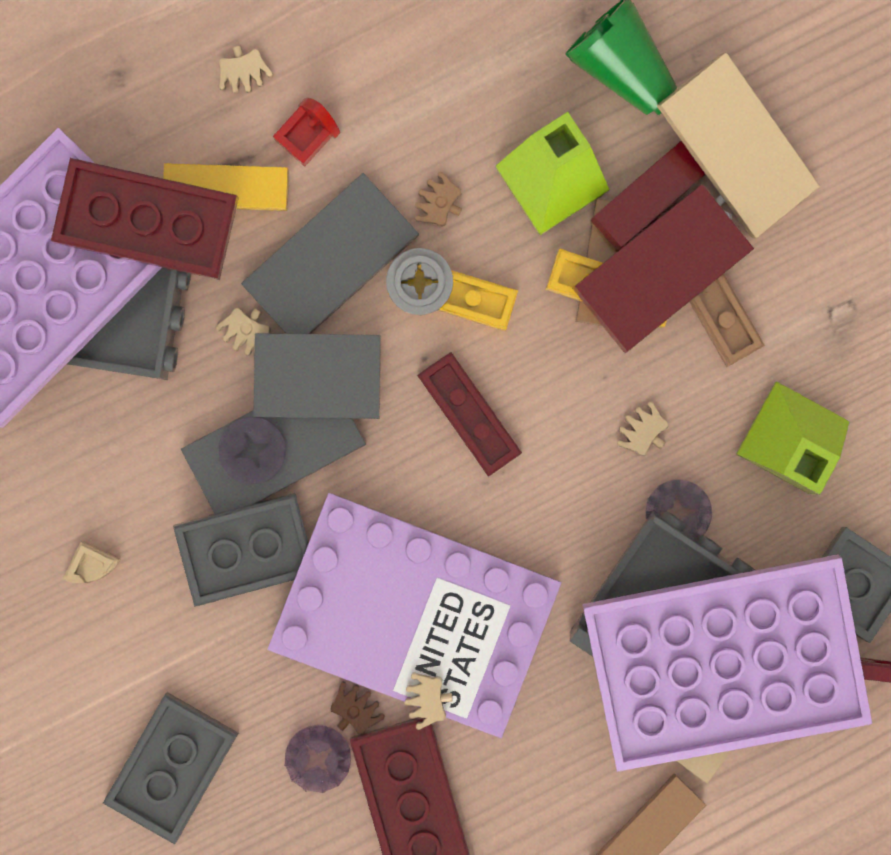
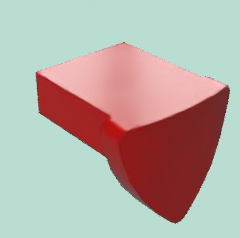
[273,98,341,167]

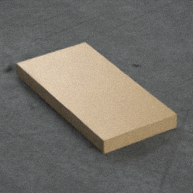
[657,52,820,238]

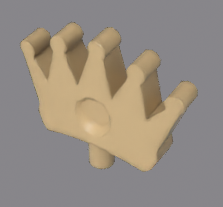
[219,46,273,93]
[216,308,271,355]
[617,402,668,456]
[405,672,453,730]

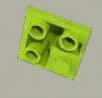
[495,112,610,235]
[736,382,850,495]

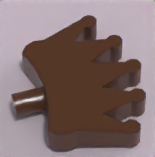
[331,682,385,734]

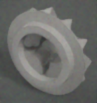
[386,248,453,316]

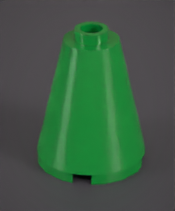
[565,0,677,115]

